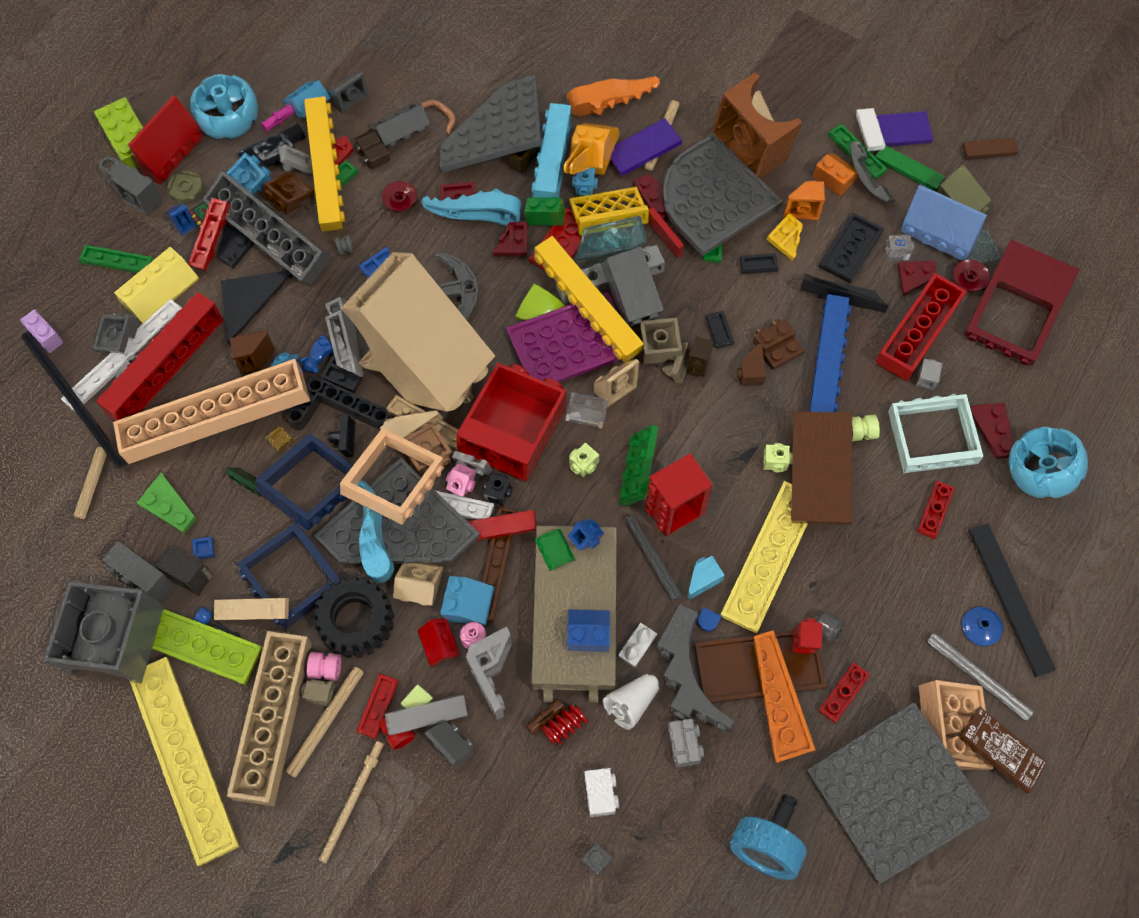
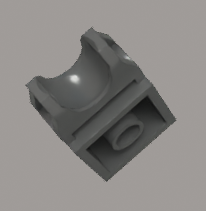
[99,157,161,216]

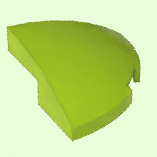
[515,284,565,321]

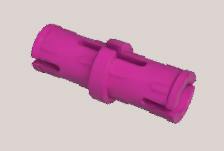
[261,104,294,132]

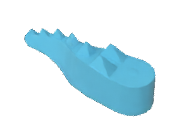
[421,189,521,226]
[357,480,394,583]

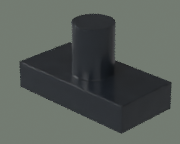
[328,414,356,457]

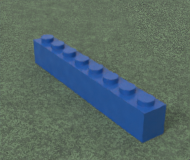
[808,294,851,412]

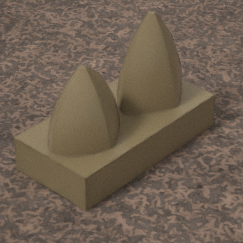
[662,342,691,384]

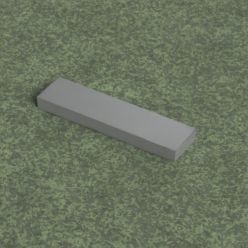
[385,695,468,735]

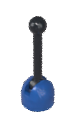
[194,607,240,638]

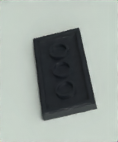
[818,213,884,284]

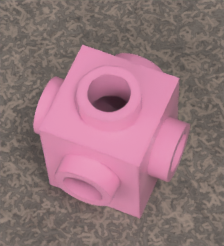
[446,463,477,497]

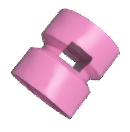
[307,652,341,681]

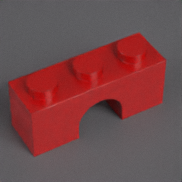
[792,618,822,655]

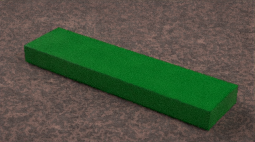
[828,124,888,180]
[875,145,945,192]
[79,245,154,273]

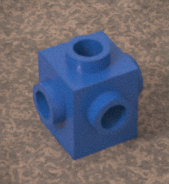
[567,519,605,551]

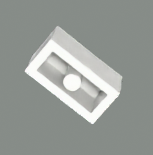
[585,768,619,817]

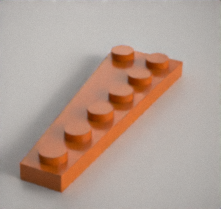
[753,630,815,763]

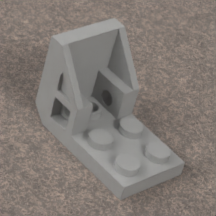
[466,627,512,720]

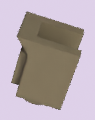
[301,679,336,707]

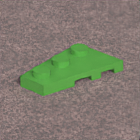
[137,473,196,534]

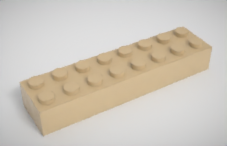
[227,631,312,806]

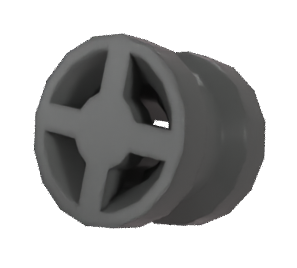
[335,235,353,256]

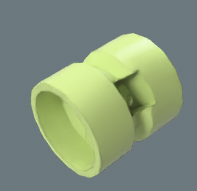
[852,415,880,442]

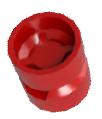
[379,718,416,750]

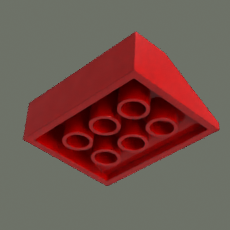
[128,95,203,185]

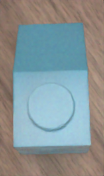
[687,556,725,600]

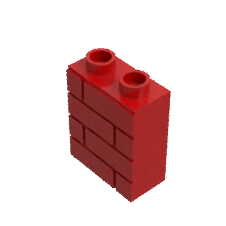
[456,362,567,482]

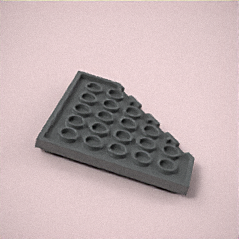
[440,75,542,173]
[314,458,480,564]

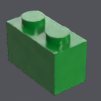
[524,198,566,225]

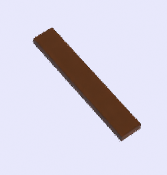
[482,507,518,623]

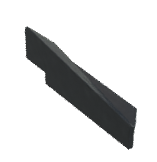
[800,273,889,313]

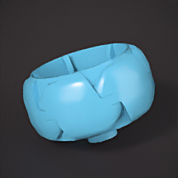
[190,74,258,139]
[1009,427,1088,498]

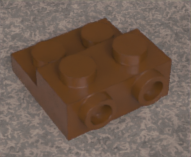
[263,171,314,214]
[753,319,805,370]

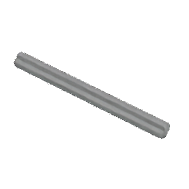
[927,633,1033,720]

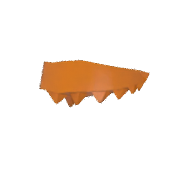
[567,76,660,116]

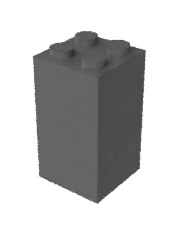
[601,246,664,328]

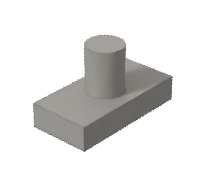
[279,144,313,174]

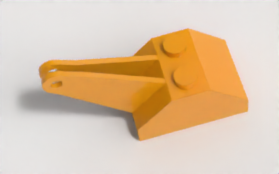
[564,123,620,175]

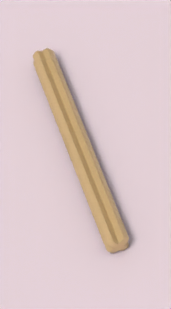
[286,667,364,777]

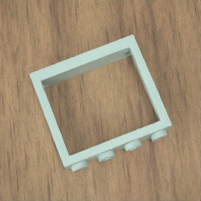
[888,394,983,473]

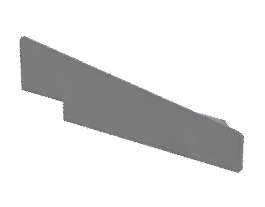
[325,297,364,377]

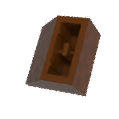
[230,330,275,375]

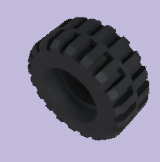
[313,577,394,658]

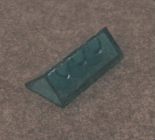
[575,216,648,261]

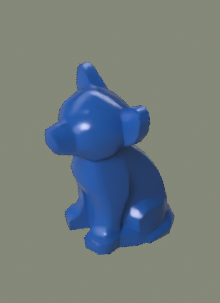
[300,335,334,374]

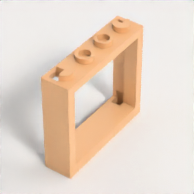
[340,428,444,525]

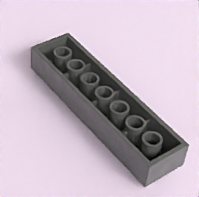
[202,171,332,285]

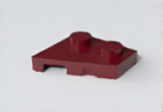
[492,222,528,256]
[897,260,937,296]

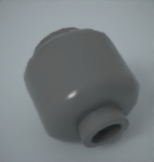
[814,612,844,642]

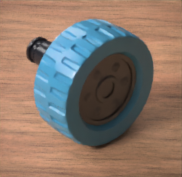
[730,794,807,880]

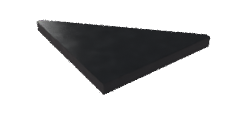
[221,270,292,344]

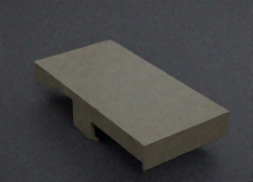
[532,526,617,703]

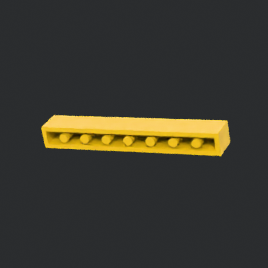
[304,96,345,232]
[534,236,644,363]

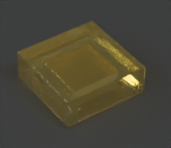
[265,426,293,452]

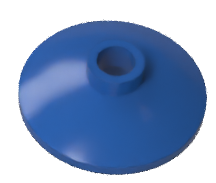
[962,607,1003,646]

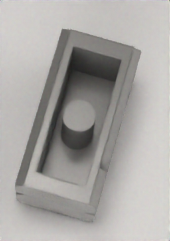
[667,719,704,768]

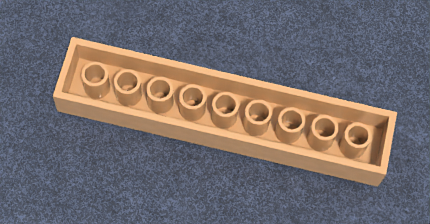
[113,359,310,464]

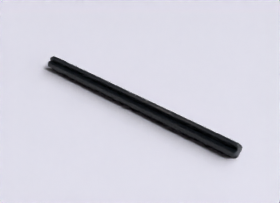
[21,331,126,469]

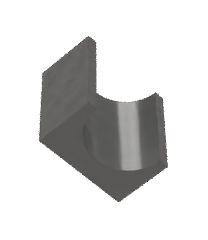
[43,582,164,684]

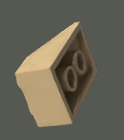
[594,359,639,408]

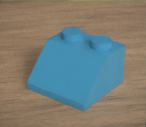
[282,80,330,118]
[440,576,494,625]

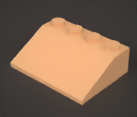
[919,680,993,770]

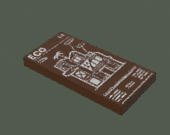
[959,707,1047,794]

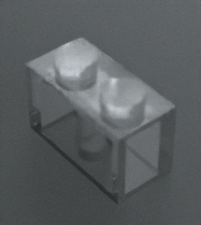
[565,392,608,428]

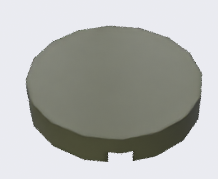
[167,171,204,203]

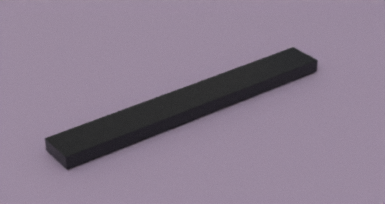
[969,524,1056,677]

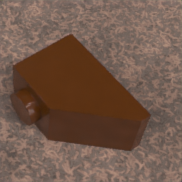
[737,344,766,386]

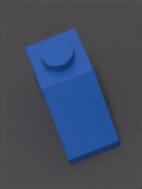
[166,203,196,236]

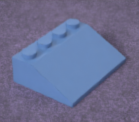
[901,185,987,261]

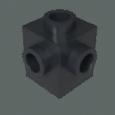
[483,474,513,507]

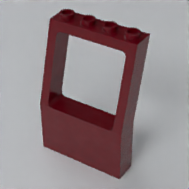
[963,239,1080,366]

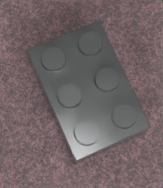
[102,541,174,603]

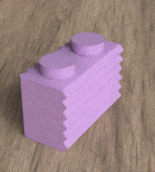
[20,310,63,353]

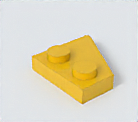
[766,213,803,261]

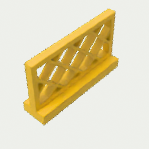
[569,187,649,235]

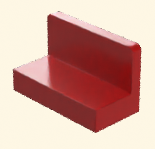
[418,618,460,666]

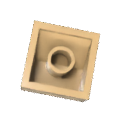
[393,563,443,605]

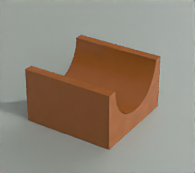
[712,72,803,179]

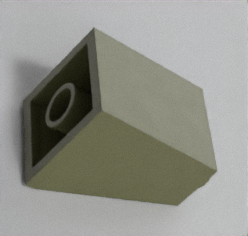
[937,165,991,214]

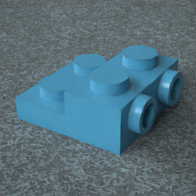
[227,153,272,193]

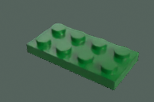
[619,425,658,507]

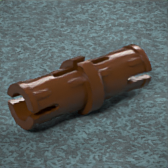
[525,699,565,735]

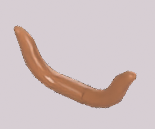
[422,100,456,134]

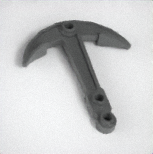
[436,253,479,320]

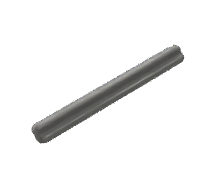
[626,515,681,601]

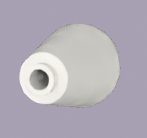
[603,674,659,730]

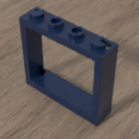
[255,433,362,531]
[237,522,341,630]

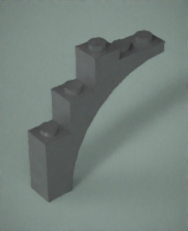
[657,604,734,733]

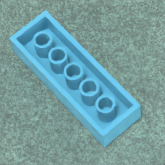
[532,103,571,198]

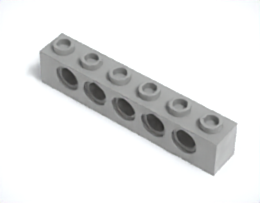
[556,245,665,305]

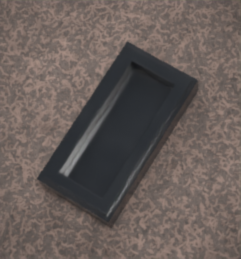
[740,253,779,275]
[705,311,734,349]

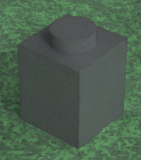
[581,843,612,877]

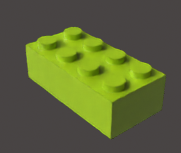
[93,97,143,169]

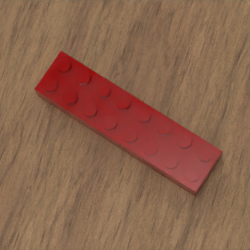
[96,292,223,422]

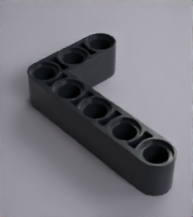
[287,377,390,430]

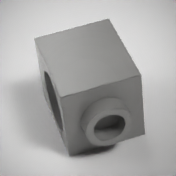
[916,359,942,391]

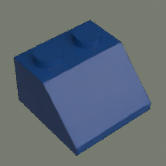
[567,609,610,652]

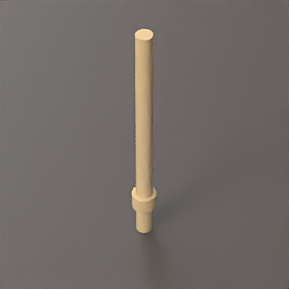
[319,741,384,863]

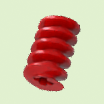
[541,704,589,747]

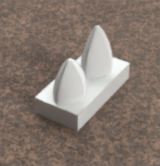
[618,623,657,668]

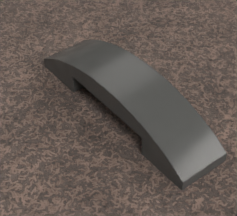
[851,141,895,202]

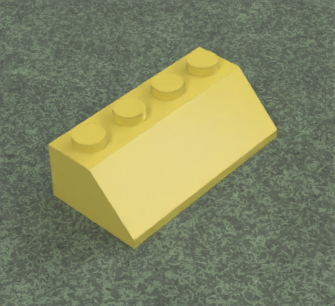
[114,247,199,324]

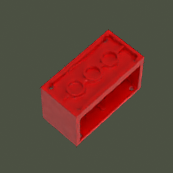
[645,453,713,537]

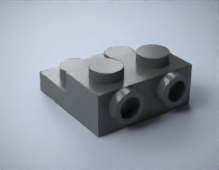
[92,313,139,354]

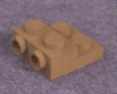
[404,422,453,476]

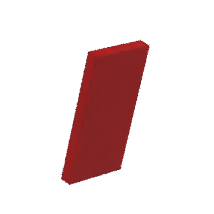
[528,207,591,271]

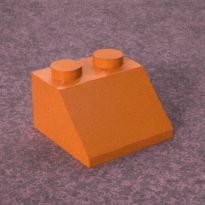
[813,154,859,196]
[783,181,825,220]

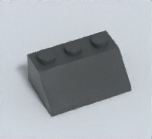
[368,103,430,147]

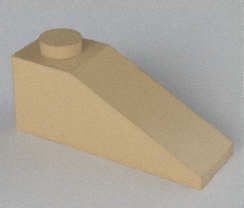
[380,410,443,438]

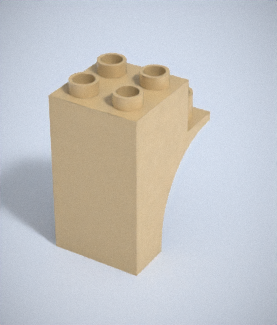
[341,252,495,412]

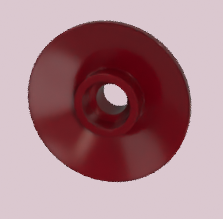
[382,181,417,212]
[953,259,990,292]

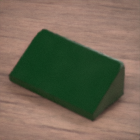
[226,467,262,496]

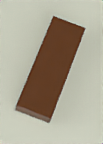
[962,137,1018,160]

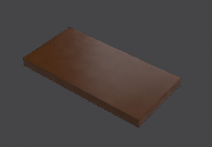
[791,411,852,525]
[694,631,827,703]

